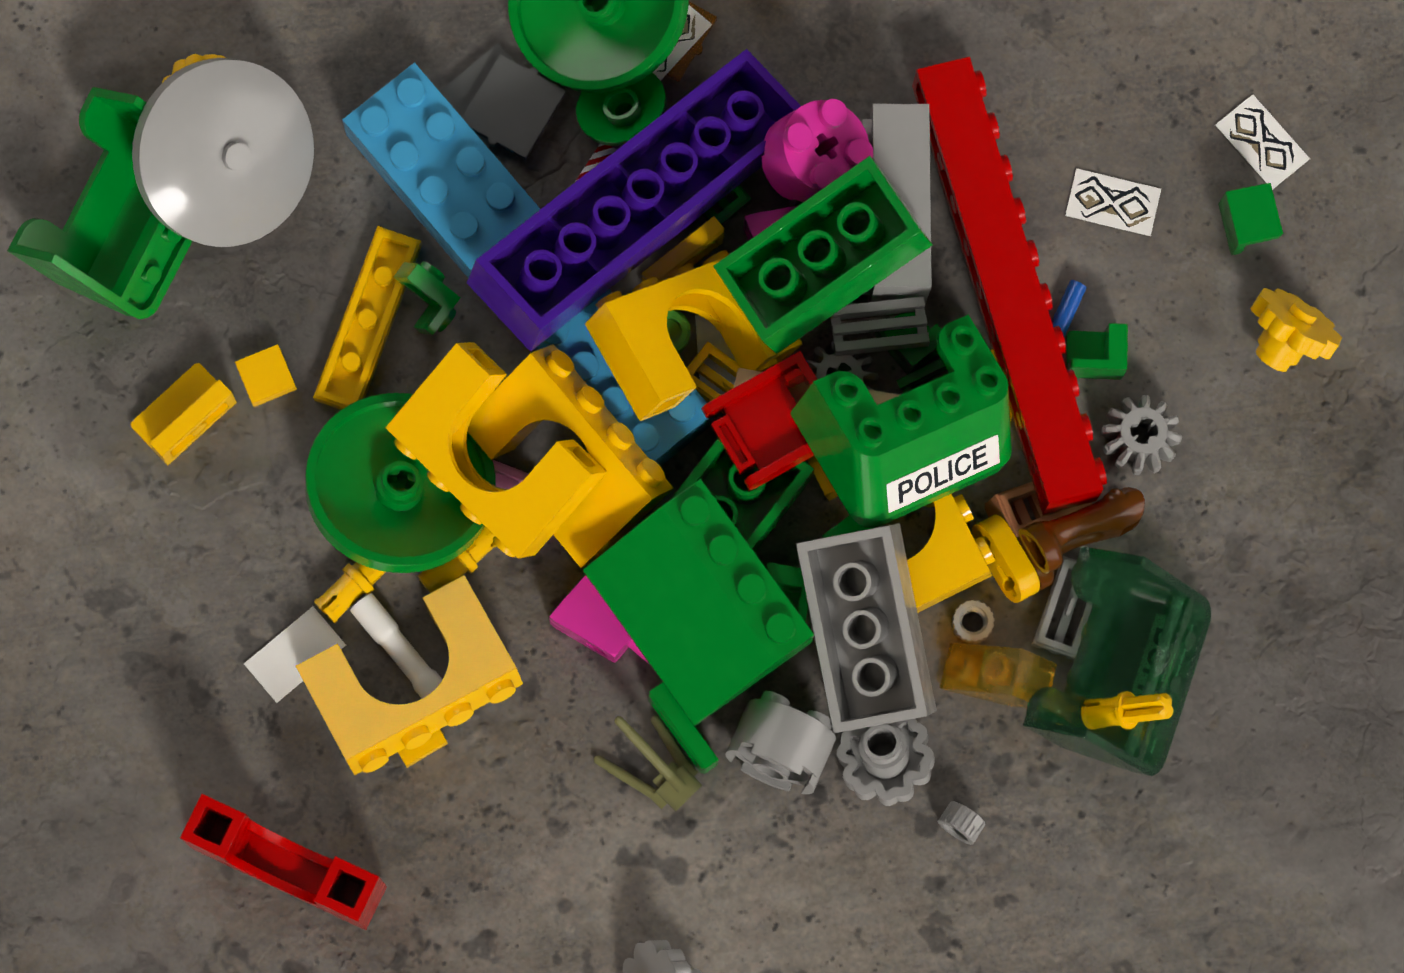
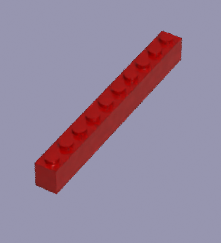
[912,56,1107,515]

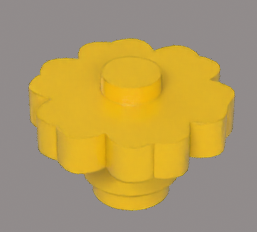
[1250,288,1342,372]

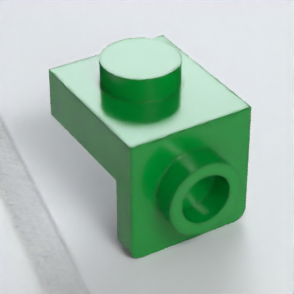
[394,261,461,335]

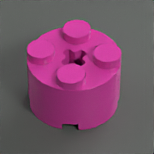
[762,99,874,202]

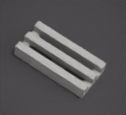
[830,297,930,356]
[1031,556,1107,661]

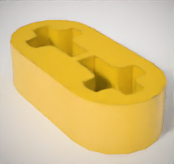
[972,514,1040,603]

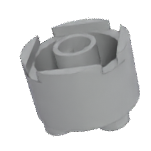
[725,691,836,794]

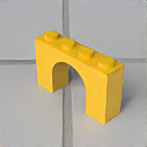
[585,250,802,421]
[385,342,607,559]
[468,344,673,568]
[807,455,996,613]
[296,575,523,776]

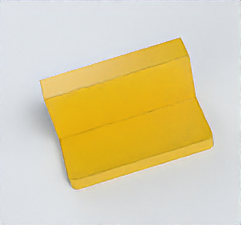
[130,363,237,466]

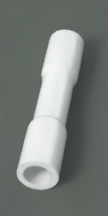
[350,593,442,699]

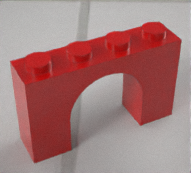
[180,794,387,930]

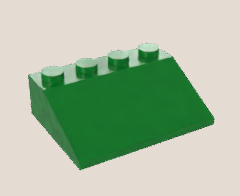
[583,479,814,726]

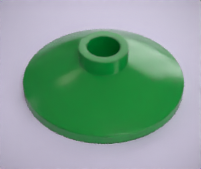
[576,72,667,146]

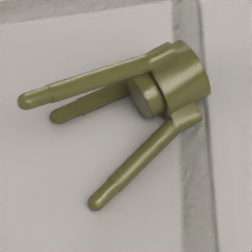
[594,715,702,812]

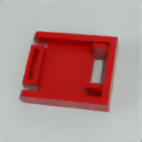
[701,351,818,490]

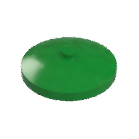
[508,0,689,93]
[305,393,496,573]

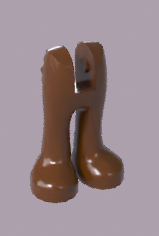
[1017,487,1145,591]

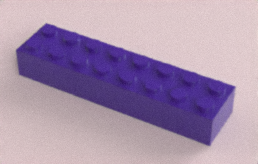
[467,49,801,352]

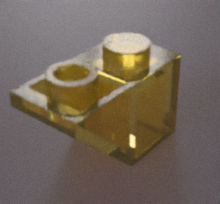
[940,643,1057,710]

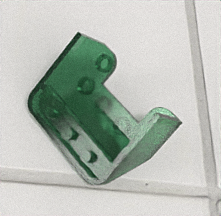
[1023,546,1211,776]

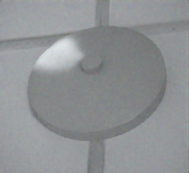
[132,58,314,247]

